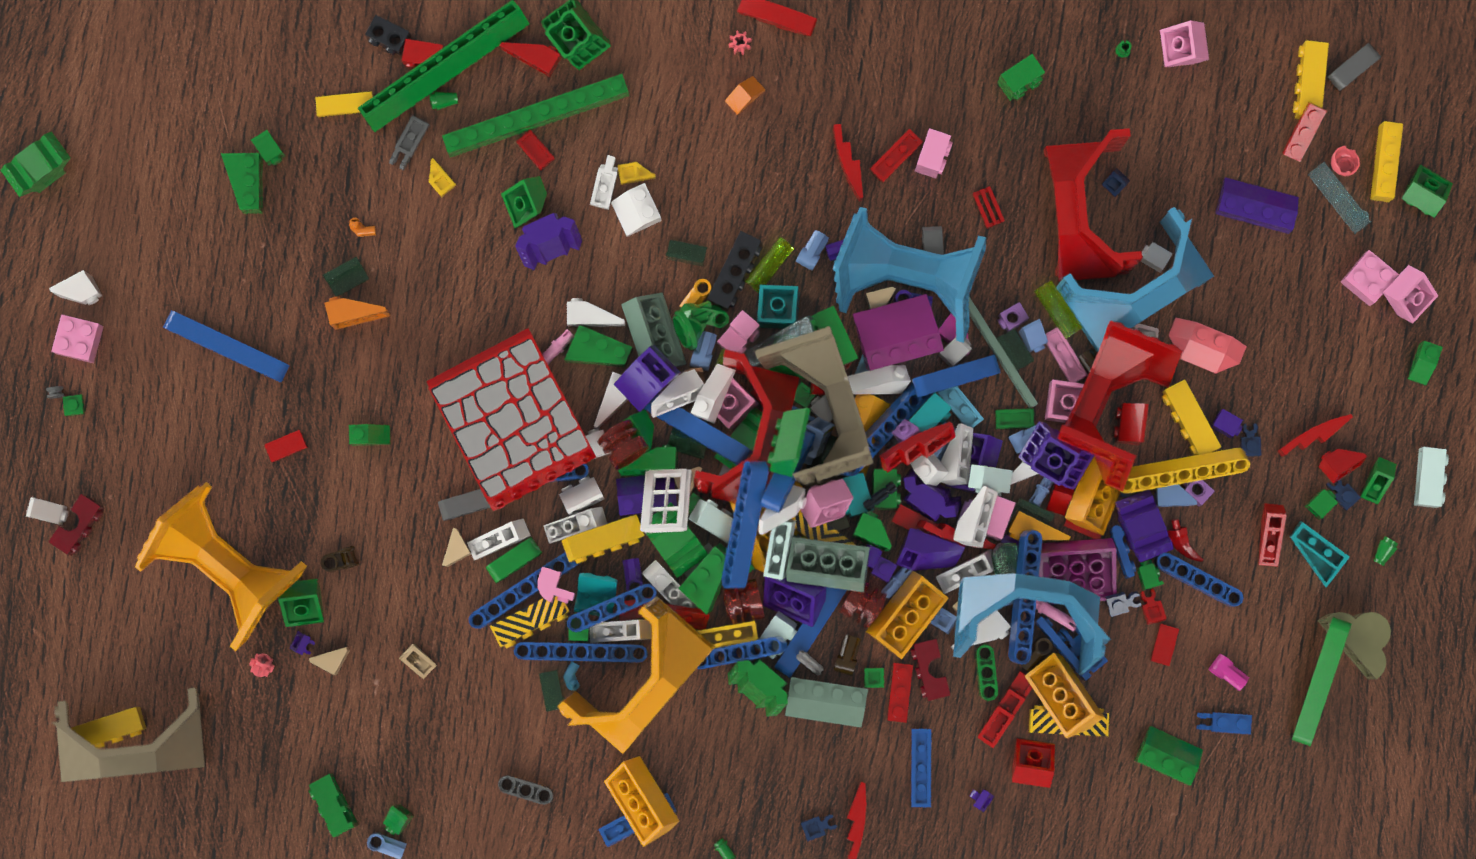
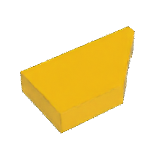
[429,158,456,197]
[617,162,656,185]

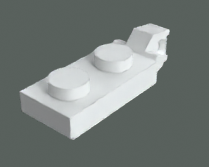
[590,155,618,210]

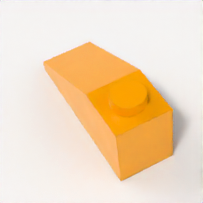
[1007,510,1071,541]

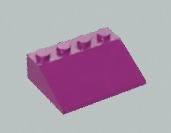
[852,294,944,371]
[1039,538,1117,605]

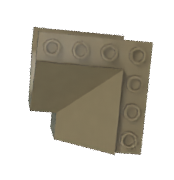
[755,326,873,488]
[52,688,205,782]

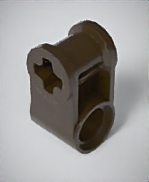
[320,546,360,573]

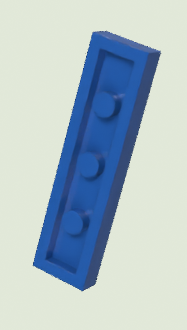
[1034,616,1092,681]
[911,729,931,807]
[598,793,677,847]

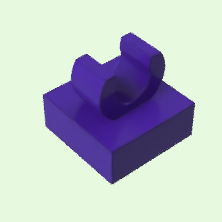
[290,631,315,655]
[970,790,994,813]

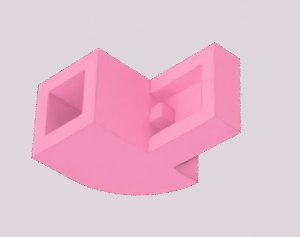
[538,567,575,603]

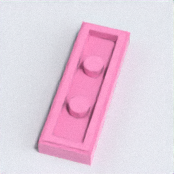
[1046,326,1088,383]

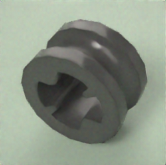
[46,386,65,399]

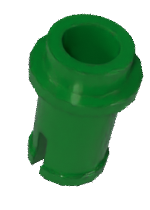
[1115,40,1132,58]
[713,838,736,859]

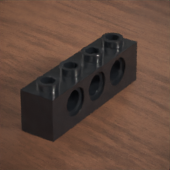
[707,231,763,311]

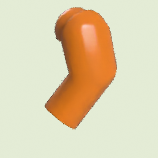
[349,217,376,237]

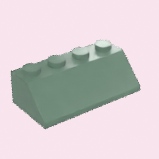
[621,292,687,368]
[786,537,870,592]
[785,677,868,727]

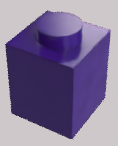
[1211,409,1243,438]
[870,556,897,583]

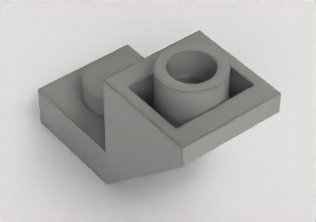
[939,338,972,367]

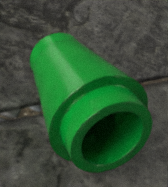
[429,92,458,110]
[1373,536,1398,566]

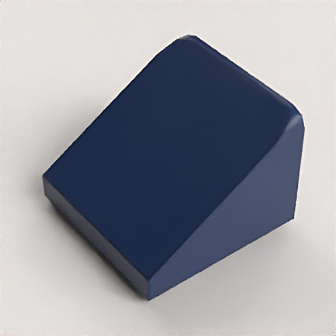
[1101,168,1130,197]

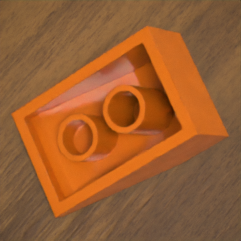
[325,296,391,330]

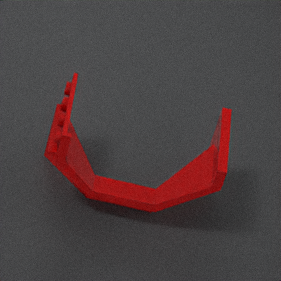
[1044,128,1142,281]
[1058,321,1183,492]
[694,349,799,502]

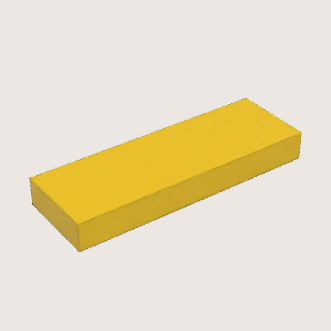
[315,91,373,117]

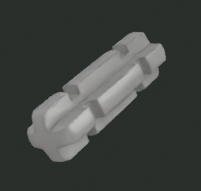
[796,650,824,675]

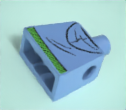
[804,417,835,465]

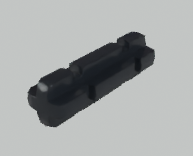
[863,482,897,511]

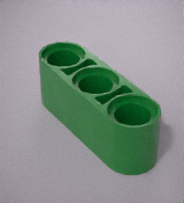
[485,537,542,584]
[975,644,998,701]

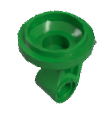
[672,300,729,350]

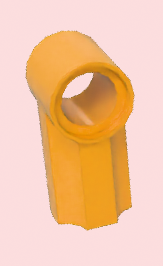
[679,279,712,307]

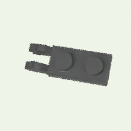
[389,115,430,170]

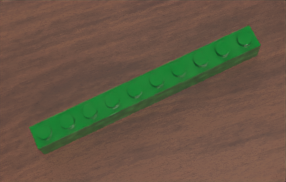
[357,0,530,133]
[442,74,629,158]

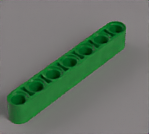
[1292,617,1352,747]

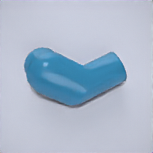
[563,661,580,691]

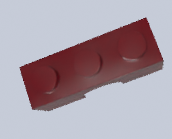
[48,494,104,556]
[910,639,951,701]

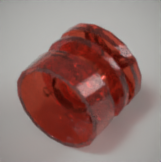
[597,420,649,470]
[723,578,765,625]
[839,582,887,629]

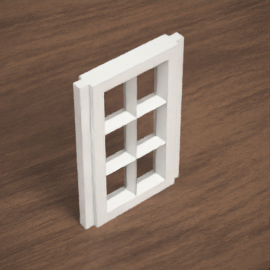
[640,469,692,533]

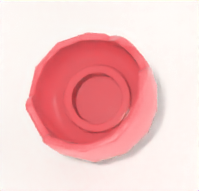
[1331,146,1360,176]

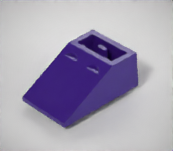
[614,345,681,412]
[896,528,965,571]

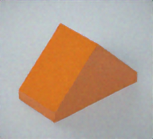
[725,76,765,115]

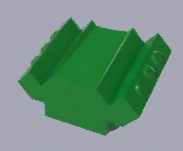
[541,0,611,70]
[0,131,71,197]
[715,407,762,469]
[646,502,708,578]
[728,658,788,717]

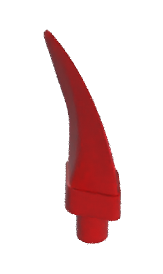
[1168,519,1203,562]

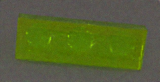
[745,237,793,293]
[1034,280,1083,339]

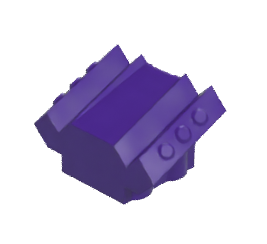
[515,213,583,270]
[1018,421,1094,490]
[903,468,962,522]
[1115,490,1173,563]

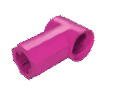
[1208,654,1249,691]

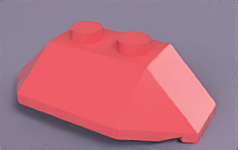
[1168,318,1247,374]

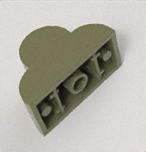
[1317,612,1391,680]

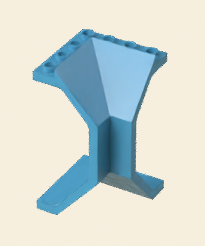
[833,207,986,343]
[1055,207,1214,352]
[953,574,1111,675]

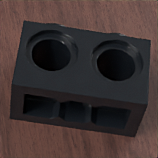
[365,15,411,56]

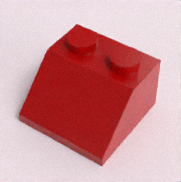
[1113,403,1149,446]
[1012,738,1055,788]

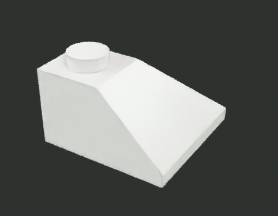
[49,270,102,305]

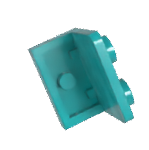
[574,573,617,616]

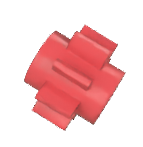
[729,30,752,55]
[249,653,275,677]

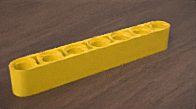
[1121,448,1250,493]

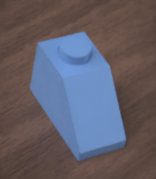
[1019,319,1048,353]
[1154,484,1197,507]

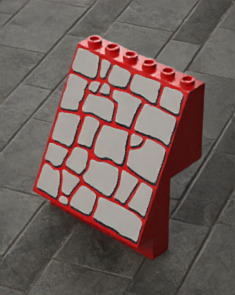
[426,328,596,511]

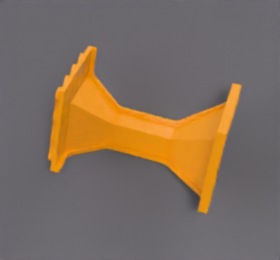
[135,482,307,651]
[558,596,715,754]

